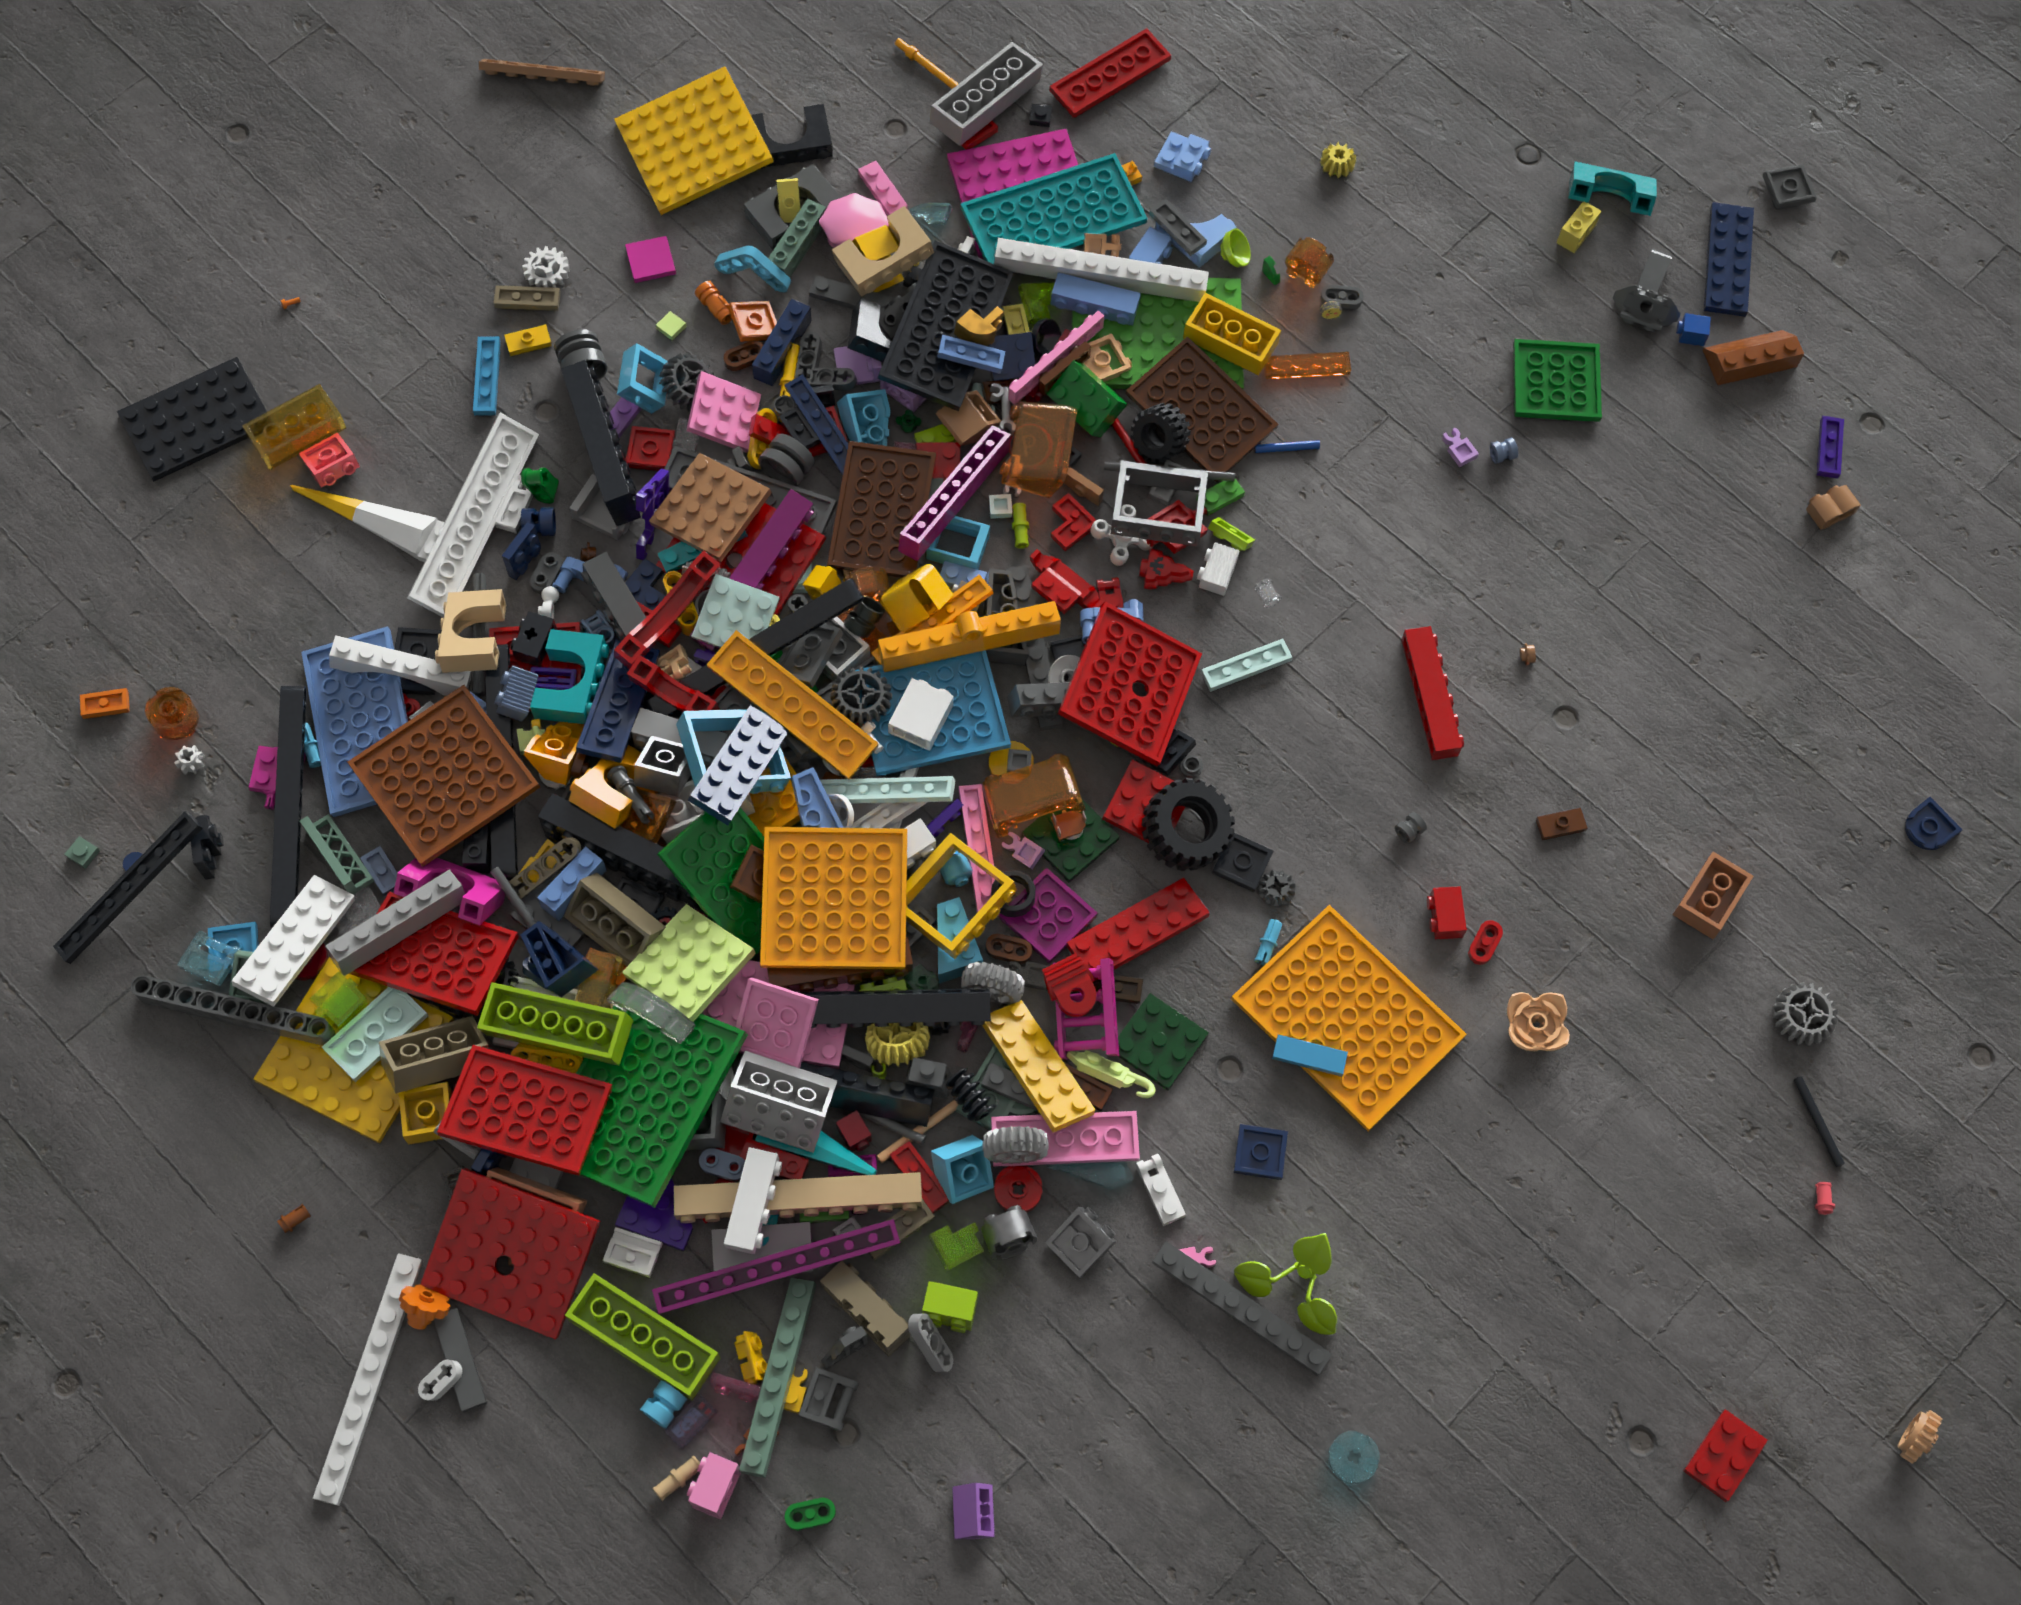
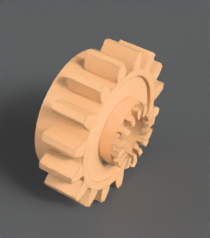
[1898,1410,1942,1464]

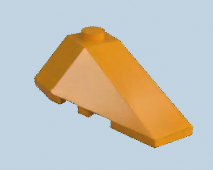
[524,722,585,785]

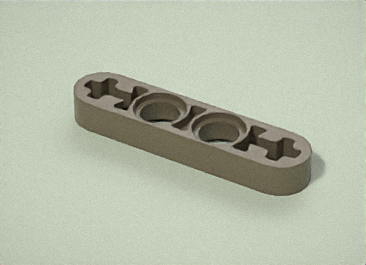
[505,837,581,899]

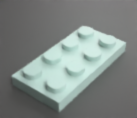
[322,987,428,1082]

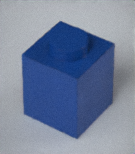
[1676,313,1711,346]

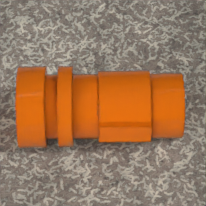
[695,281,732,325]

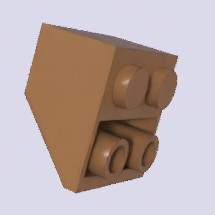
[936,390,1001,446]

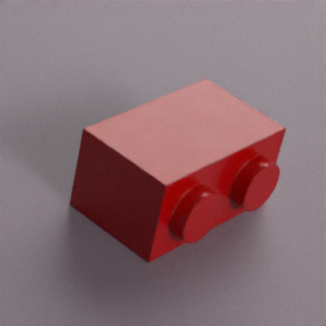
[1427,886,1467,940]

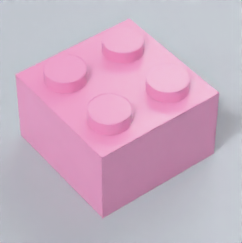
[687,1452,741,1520]

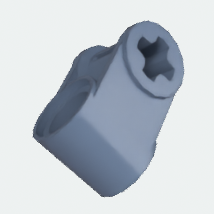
[579,609,616,650]

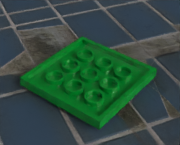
[1513,339,1602,422]

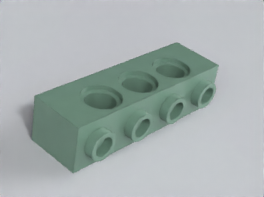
[768,199,826,278]

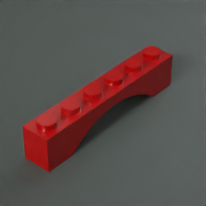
[614,550,721,669]

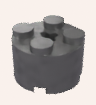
[981,1205,1037,1259]

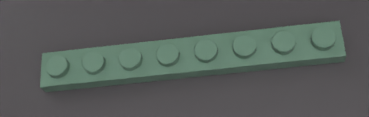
[739,1278,816,1478]

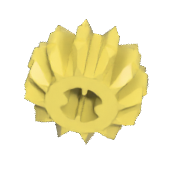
[1320,142,1356,179]

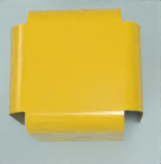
[852,225,911,292]
[880,564,953,632]

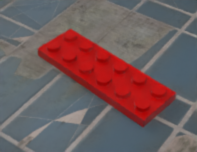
[1049,28,1171,118]
[1066,878,1210,980]

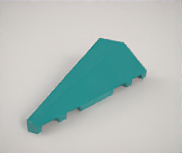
[755,1131,877,1175]

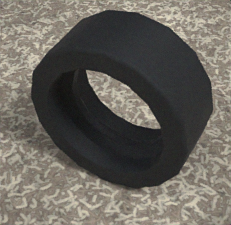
[991,870,1036,918]

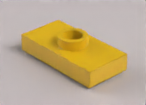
[504,325,552,356]

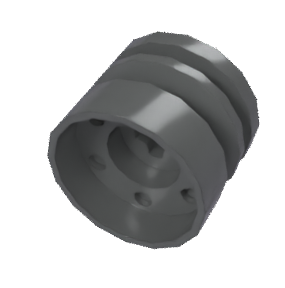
[554,329,608,381]

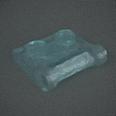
[177,931,243,986]

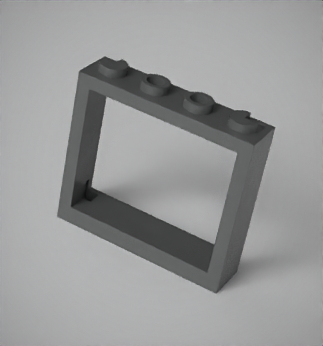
[1111,460,1208,546]

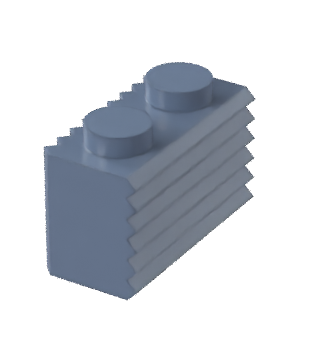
[495,666,538,721]

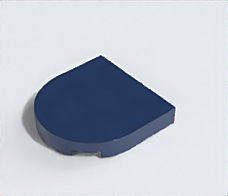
[1905,797,1962,850]

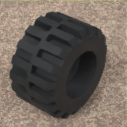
[1130,403,1191,463]

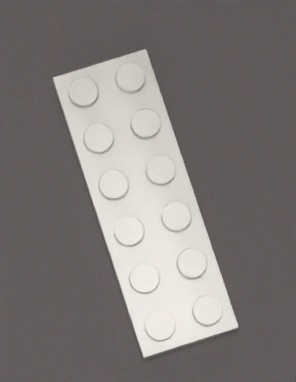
[232,875,355,1007]

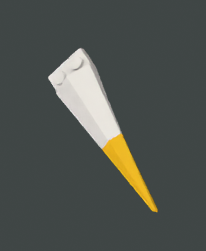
[290,485,445,562]

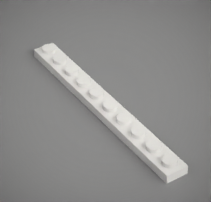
[313,1253,423,1506]

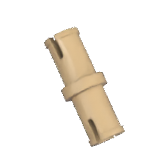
[653,1455,700,1501]

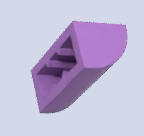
[953,1483,995,1539]

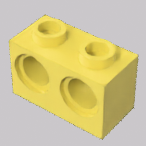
[1557,202,1601,253]

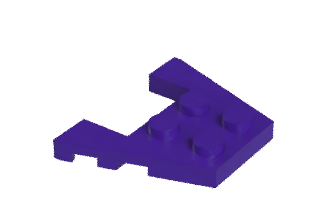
[636,469,669,560]

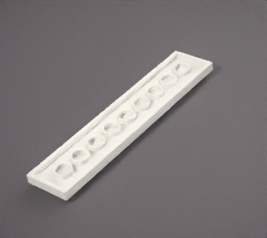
[407,412,539,618]

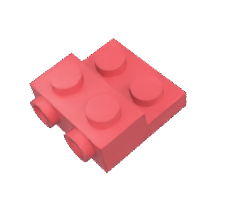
[299,433,360,488]

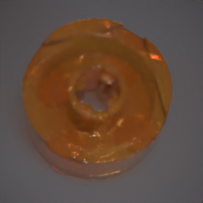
[1285,237,1334,288]
[843,567,890,610]
[145,687,199,740]

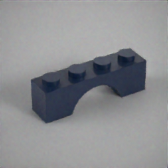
[752,299,812,387]

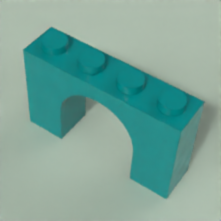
[1568,161,1657,216]
[530,629,609,724]

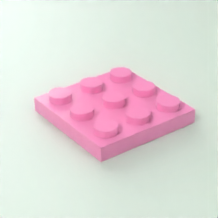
[686,371,761,453]
[735,978,819,1068]

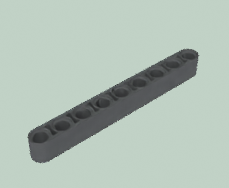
[130,976,335,1045]

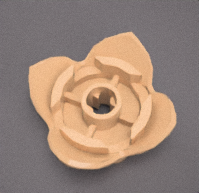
[1507,992,1569,1051]

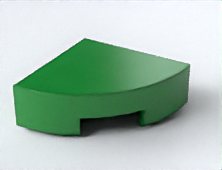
[1262,256,1280,286]

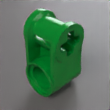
[521,468,559,504]

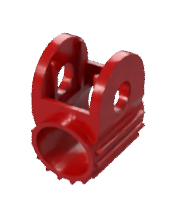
[1042,953,1097,1017]

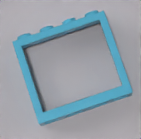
[676,709,791,794]

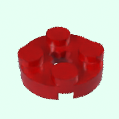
[994,1166,1042,1213]

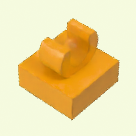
[1122,161,1142,186]

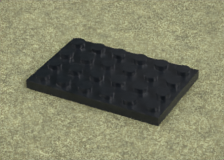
[117,357,274,482]

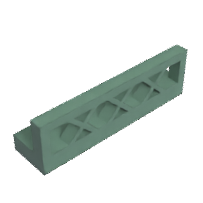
[300,814,374,895]

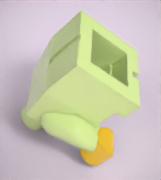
[517,719,545,755]

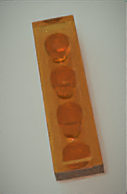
[1264,352,1351,379]

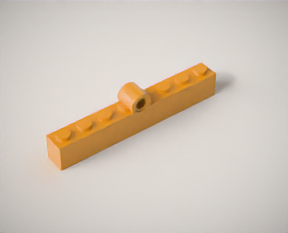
[878,601,1061,672]

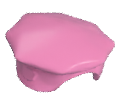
[819,193,889,248]

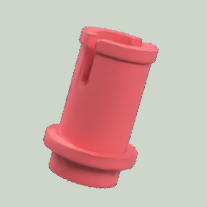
[1815,1182,1835,1215]

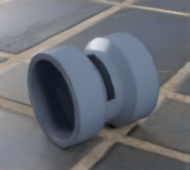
[1489,438,1518,464]

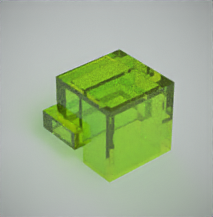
[310,972,368,1031]
[928,1222,983,1271]

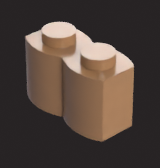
[1806,485,1861,530]

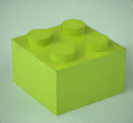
[922,1281,978,1333]

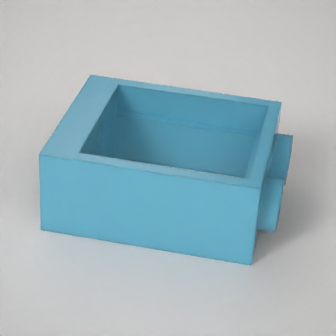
[617,343,667,414]
[926,516,990,570]

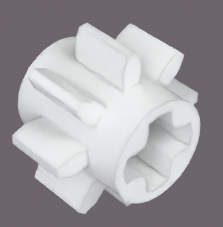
[174,745,205,775]

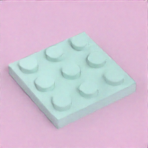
[691,574,780,648]

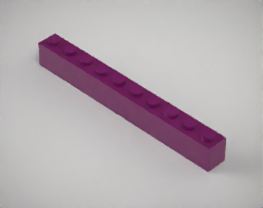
[652,1219,900,1314]

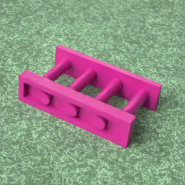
[1053,958,1119,1060]

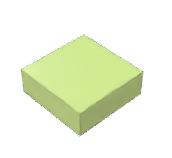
[656,311,687,340]

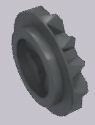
[1258,870,1296,906]

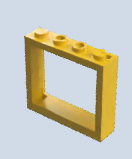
[906,833,1016,959]

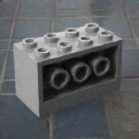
[720,1051,837,1153]

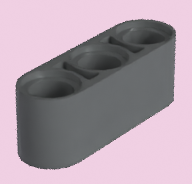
[1637,249,1672,306]

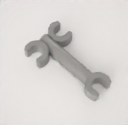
[990,383,1021,435]

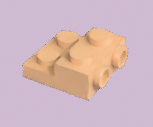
[1083,333,1132,382]

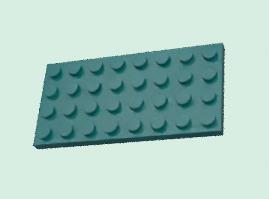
[960,153,1148,264]

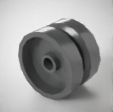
[758,434,815,487]

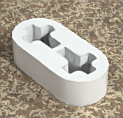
[418,1360,462,1401]

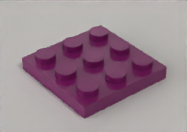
[998,868,1098,964]

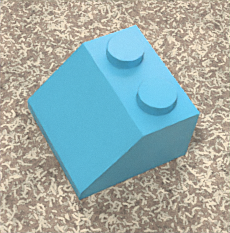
[931,1135,994,1204]

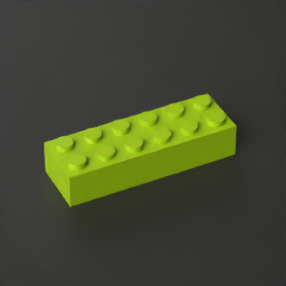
[477,982,634,1066]
[565,1273,720,1401]

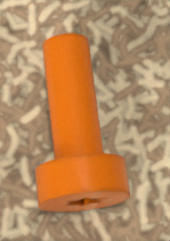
[280,297,301,309]

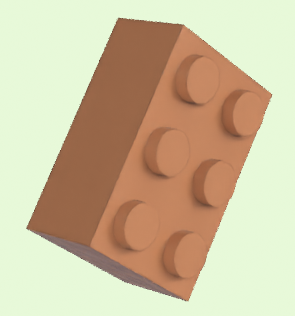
[1672,852,1754,939]

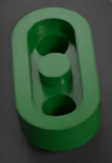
[785,1498,836,1531]

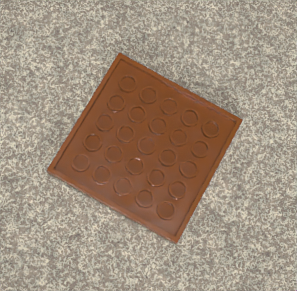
[347,685,541,867]

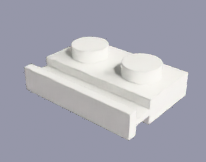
[603,1227,663,1278]

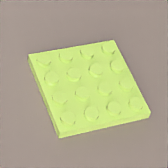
[622,904,756,1023]

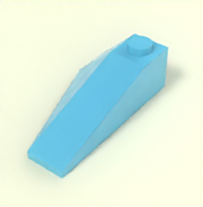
[837,389,890,446]

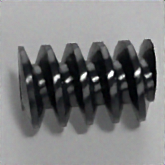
[945,1067,996,1121]

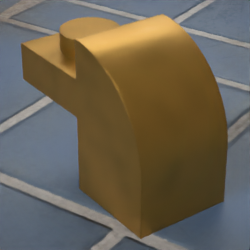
[954,306,1004,346]

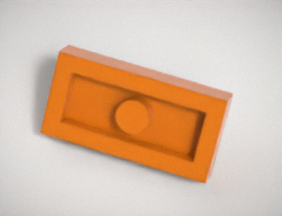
[80,688,130,719]

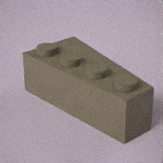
[820,1261,910,1357]

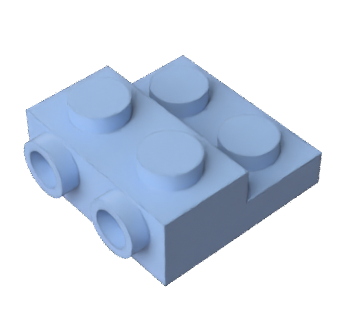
[1154,131,1211,182]

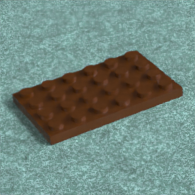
[1126,336,1278,483]
[827,441,936,578]

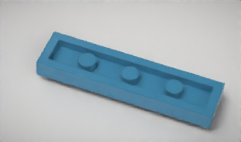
[473,337,501,416]

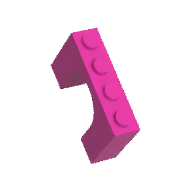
[394,858,505,925]

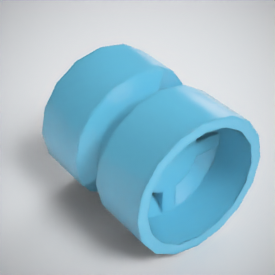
[640,1380,687,1429]

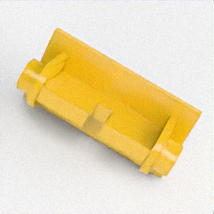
[734,1331,767,1386]

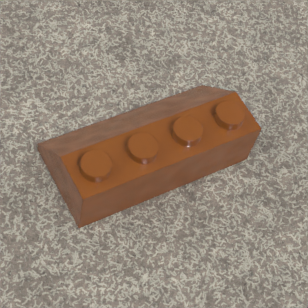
[1703,330,1804,385]

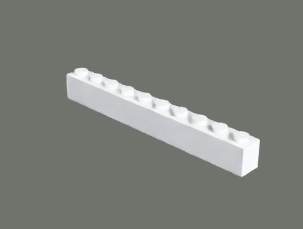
[994,238,1209,302]

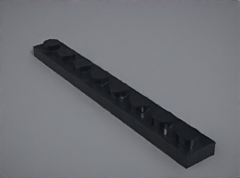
[53,811,203,964]

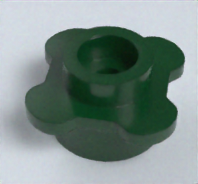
[896,410,921,433]

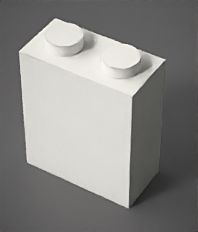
[888,678,954,751]

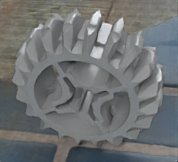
[961,962,1025,1005]
[1772,982,1838,1046]
[982,1126,1049,1164]

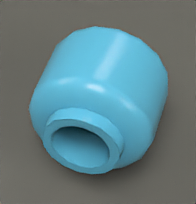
[940,851,973,887]

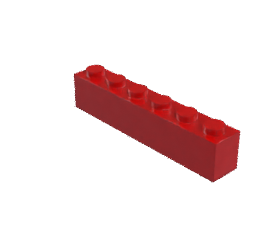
[1401,626,1464,760]

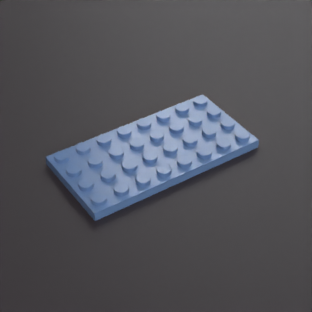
[301,626,408,817]

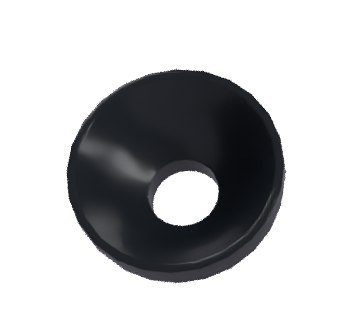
[1030,318,1061,357]

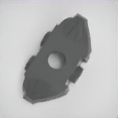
[1613,285,1681,332]

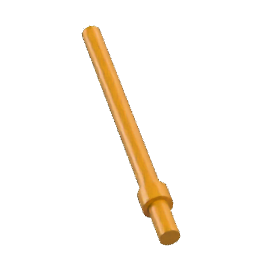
[895,38,958,89]

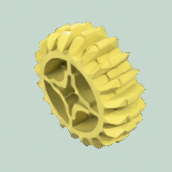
[865,1022,930,1066]

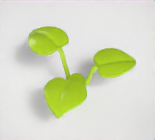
[1234,1233,1337,1335]

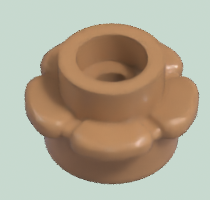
[1520,643,1536,665]

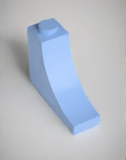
[1155,214,1236,268]

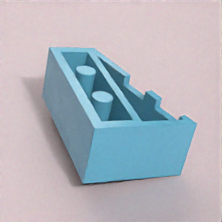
[937,897,983,984]

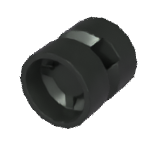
[844,595,885,638]

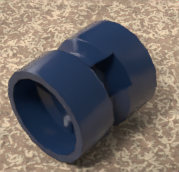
[521,507,556,536]

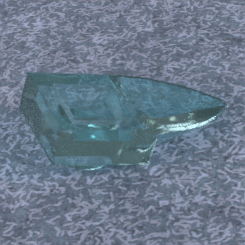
[909,203,953,224]

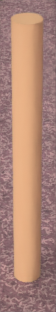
[876,1100,958,1163]

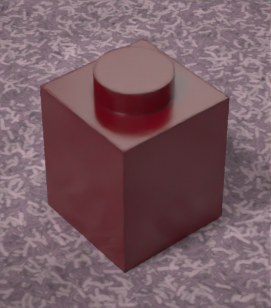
[836,1111,872,1152]

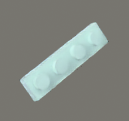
[1201,639,1292,692]

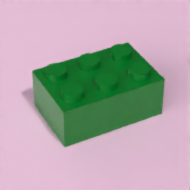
[1047,360,1128,438]

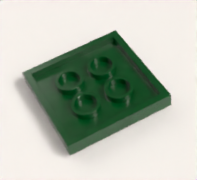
[1022,789,1120,883]
[1118,993,1209,1091]

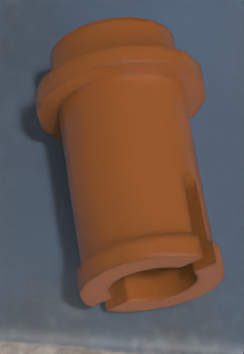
[277,1204,311,1233]

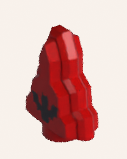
[1139,548,1194,589]

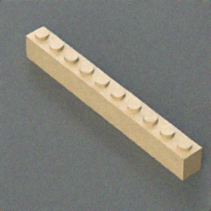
[674,1172,922,1223]

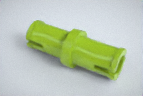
[1012,503,1029,549]

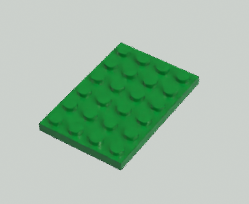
[657,807,764,960]

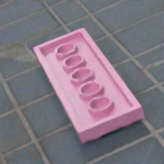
[991,1111,1140,1167]

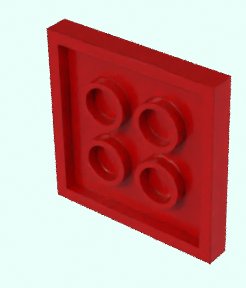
[1102,759,1185,843]

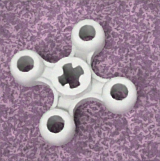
[1091,504,1153,566]

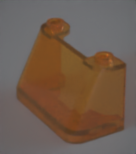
[1000,401,1077,498]
[982,753,1086,838]

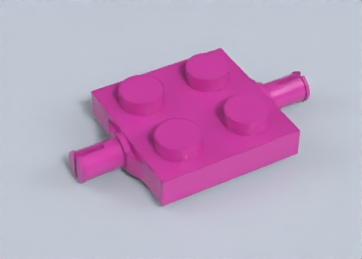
[249,746,306,810]

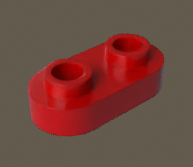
[1468,920,1503,965]

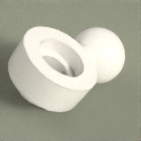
[538,586,559,619]

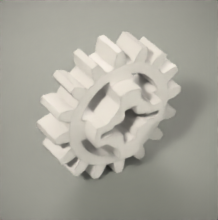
[522,246,570,288]

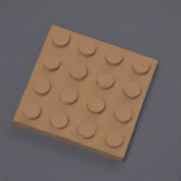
[649,453,772,562]

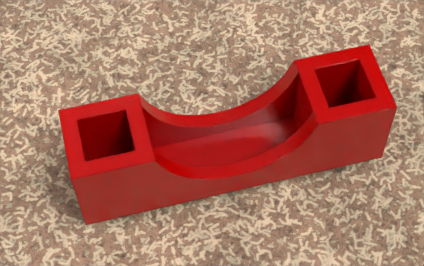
[627,655,720,713]

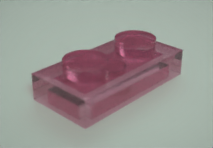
[710,1372,761,1403]

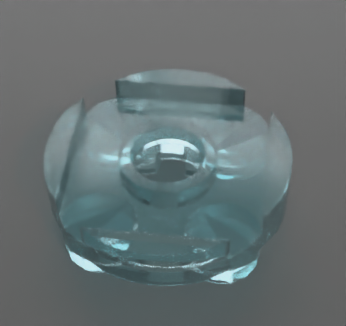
[1328,1431,1380,1484]

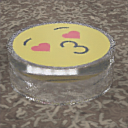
[1320,301,1342,319]

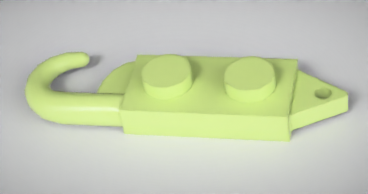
[1066,1050,1156,1098]

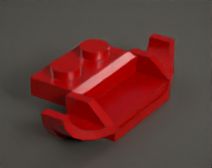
[1030,549,1104,615]

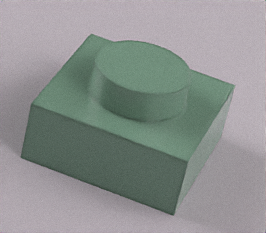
[64,836,100,869]

